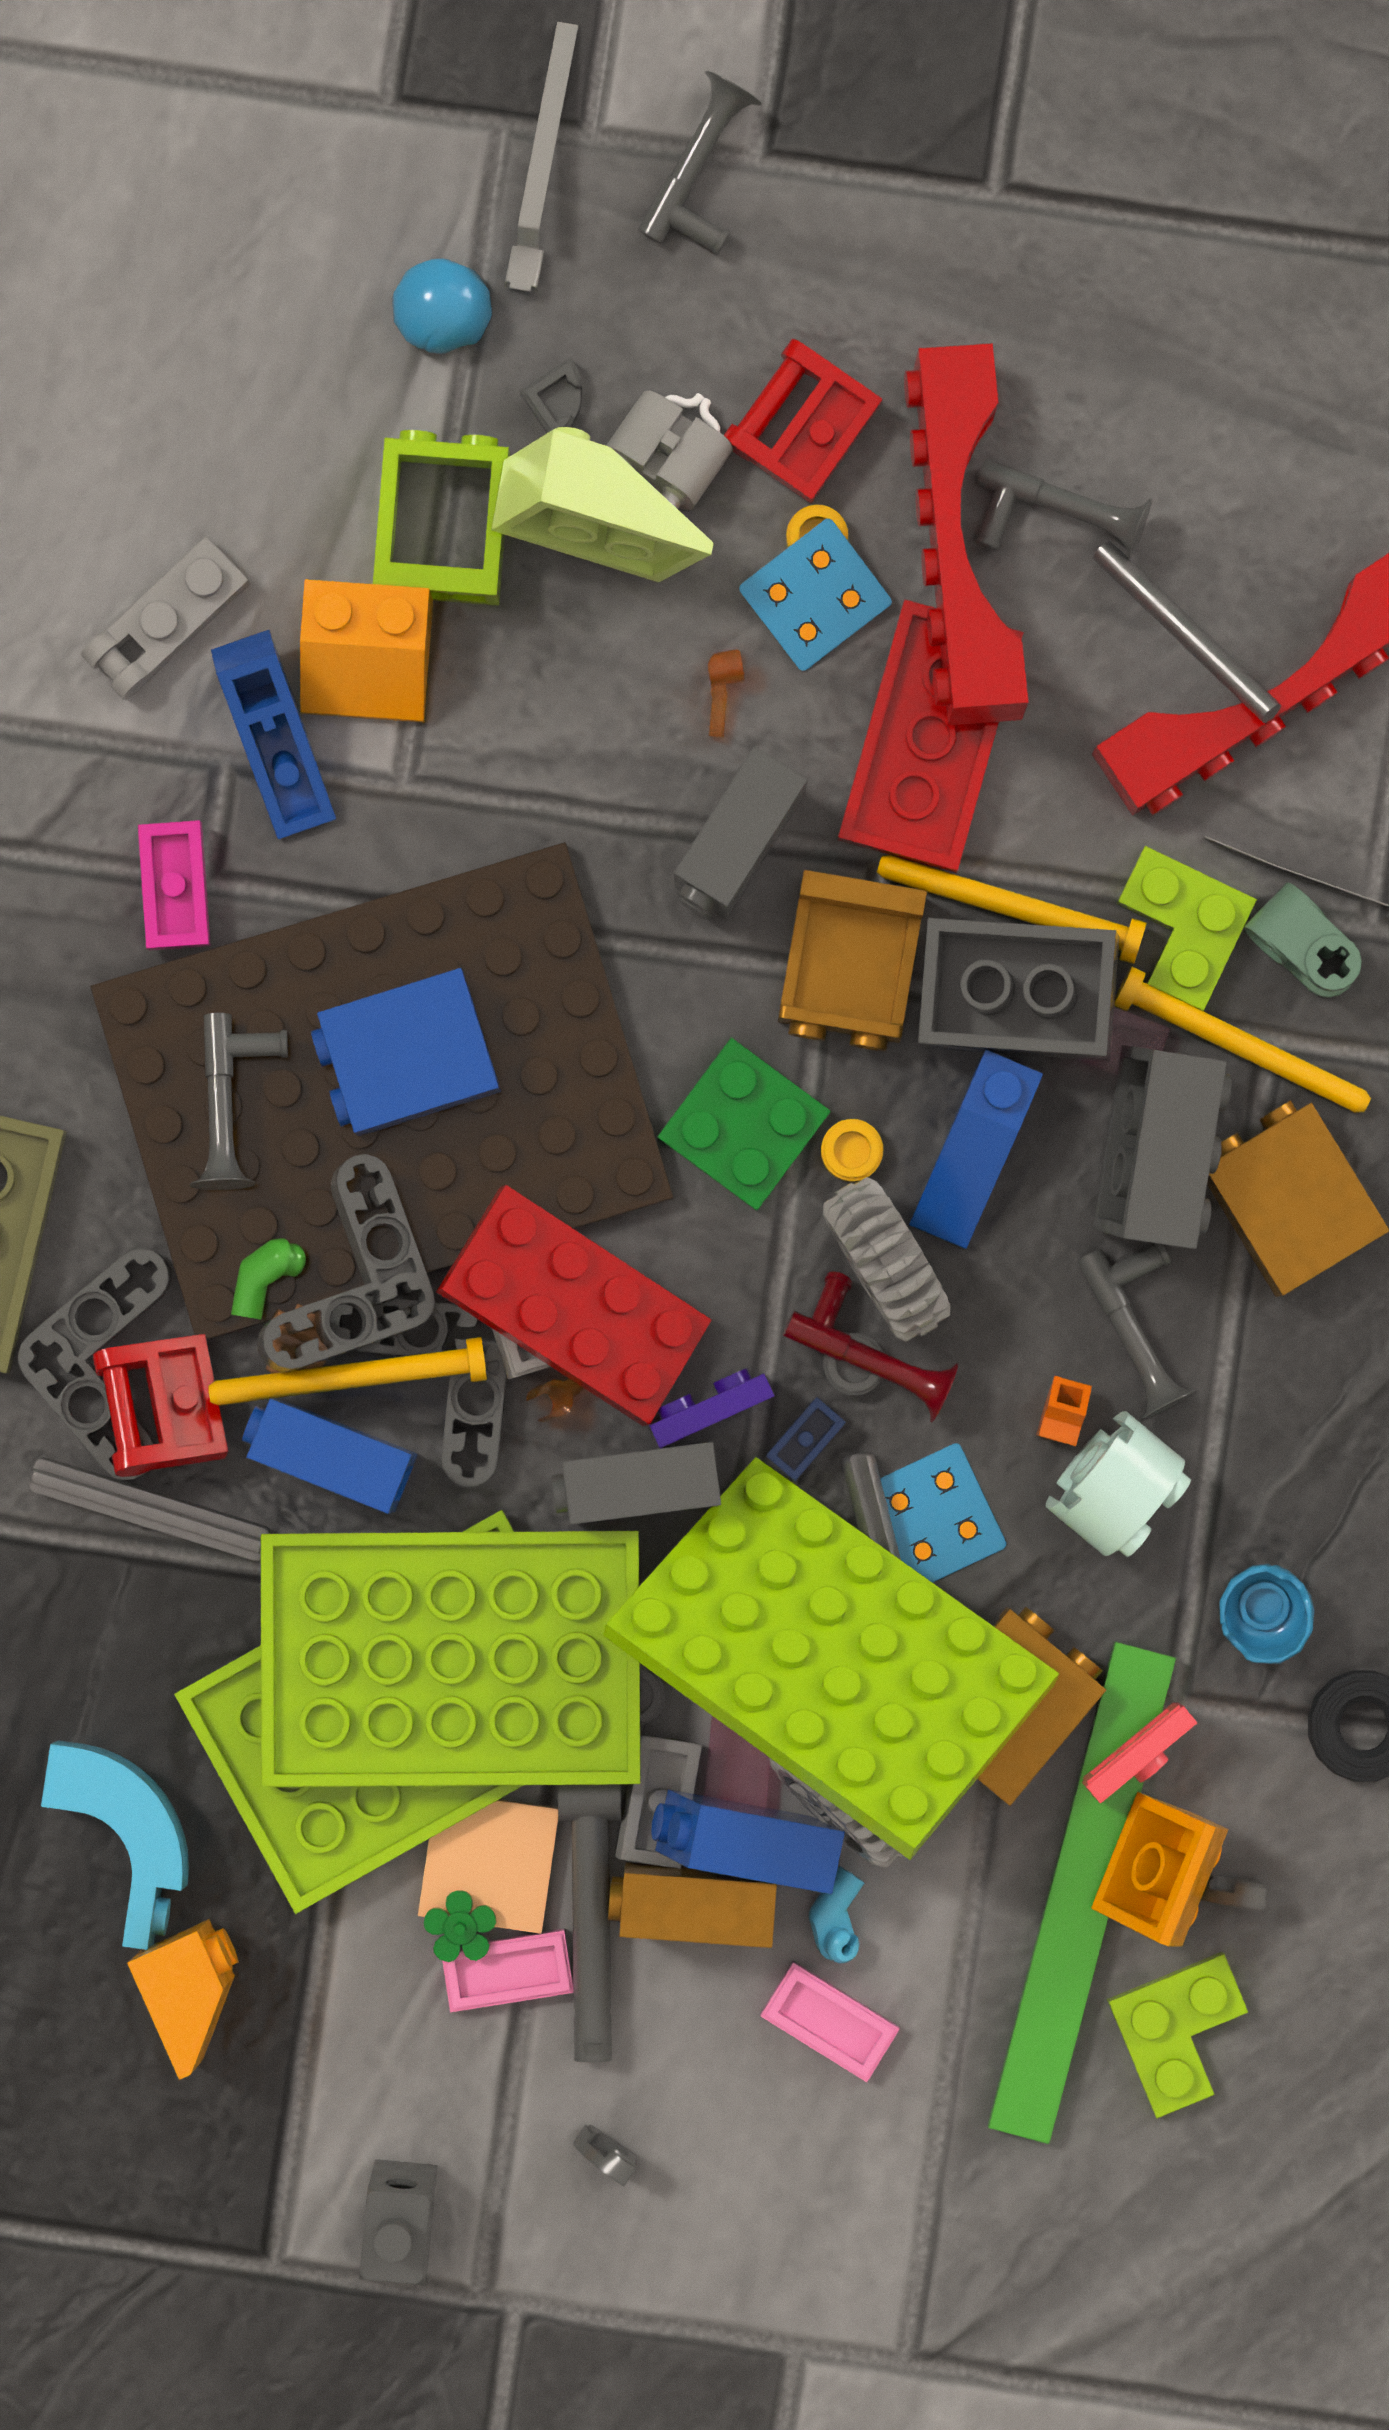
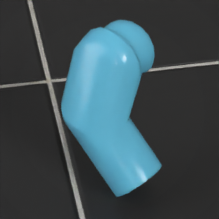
[808,1865,864,1963]

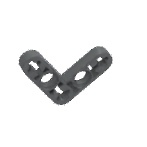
[257,1154,435,1372]
[18,1248,172,1480]
[330,1295,507,1487]

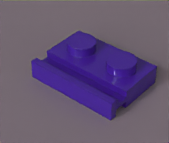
[649,1368,774,1448]

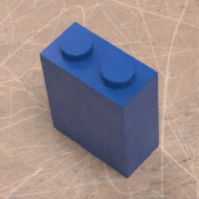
[311,968,501,1137]
[242,1398,418,1514]
[651,1789,845,1894]

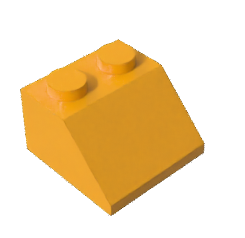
[300,579,433,723]
[1091,1792,1229,1947]
[127,1919,238,2080]

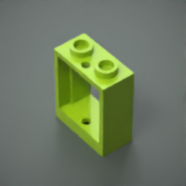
[373,430,510,605]

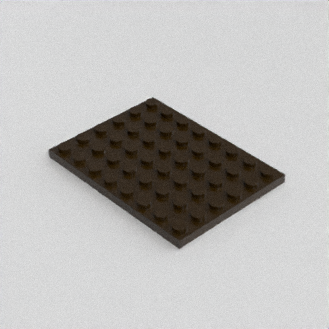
[90,842,674,1340]

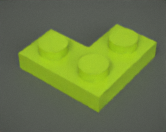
[1117,846,1257,1011]
[1107,1952,1248,2118]

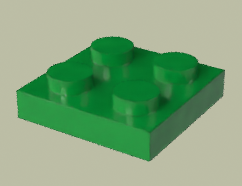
[657,1037,831,1212]

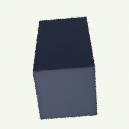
[765,1397,846,1481]

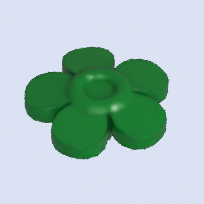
[424,1890,496,1962]

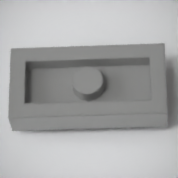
[615,1734,702,1869]

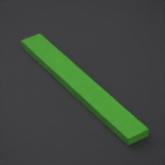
[987,1641,1176,2144]

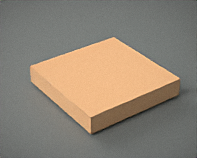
[418,1799,558,1934]

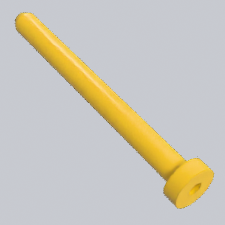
[877,855,1147,964]
[1114,966,1371,1113]
[208,1337,487,1405]

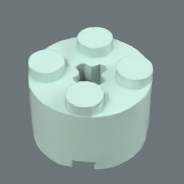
[1046,1411,1191,1557]

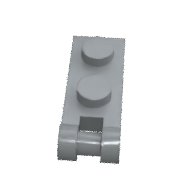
[81,536,250,700]

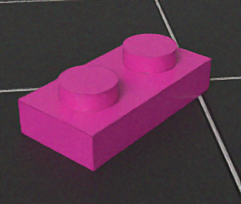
[138,820,211,951]

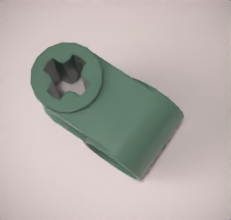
[1243,882,1362,998]

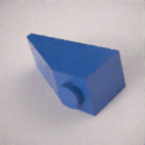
[211,630,336,839]
[909,1049,1043,1249]

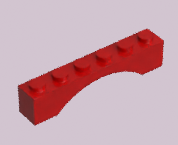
[904,343,1029,725]
[1092,553,1389,816]

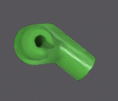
[231,1238,306,1320]

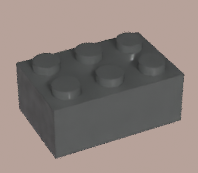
[918,918,1120,1061]
[1093,1045,1232,1249]

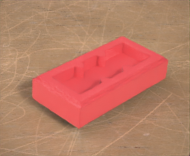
[1082,1702,1197,1804]

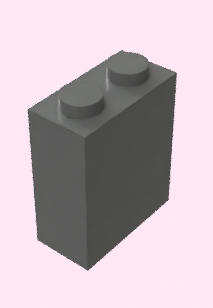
[674,745,808,921]
[552,1442,721,1525]

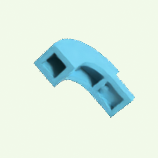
[41,1740,189,1950]

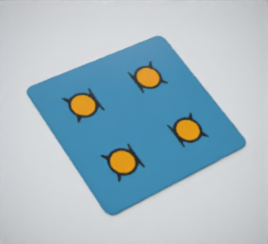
[739,519,892,671]
[880,1443,1006,1583]

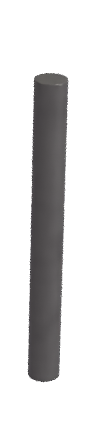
[1093,541,1281,723]

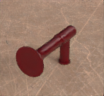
[783,1271,958,1423]

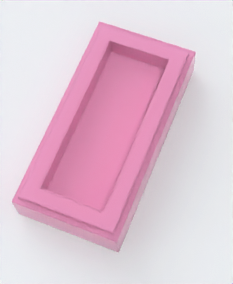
[442,1929,573,2013]
[760,1961,900,2082]

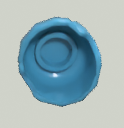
[392,258,492,354]
[1219,1564,1315,1664]

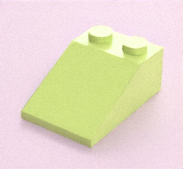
[491,427,713,582]

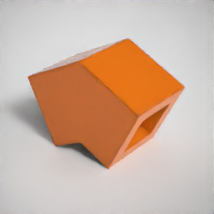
[1036,1376,1092,1446]

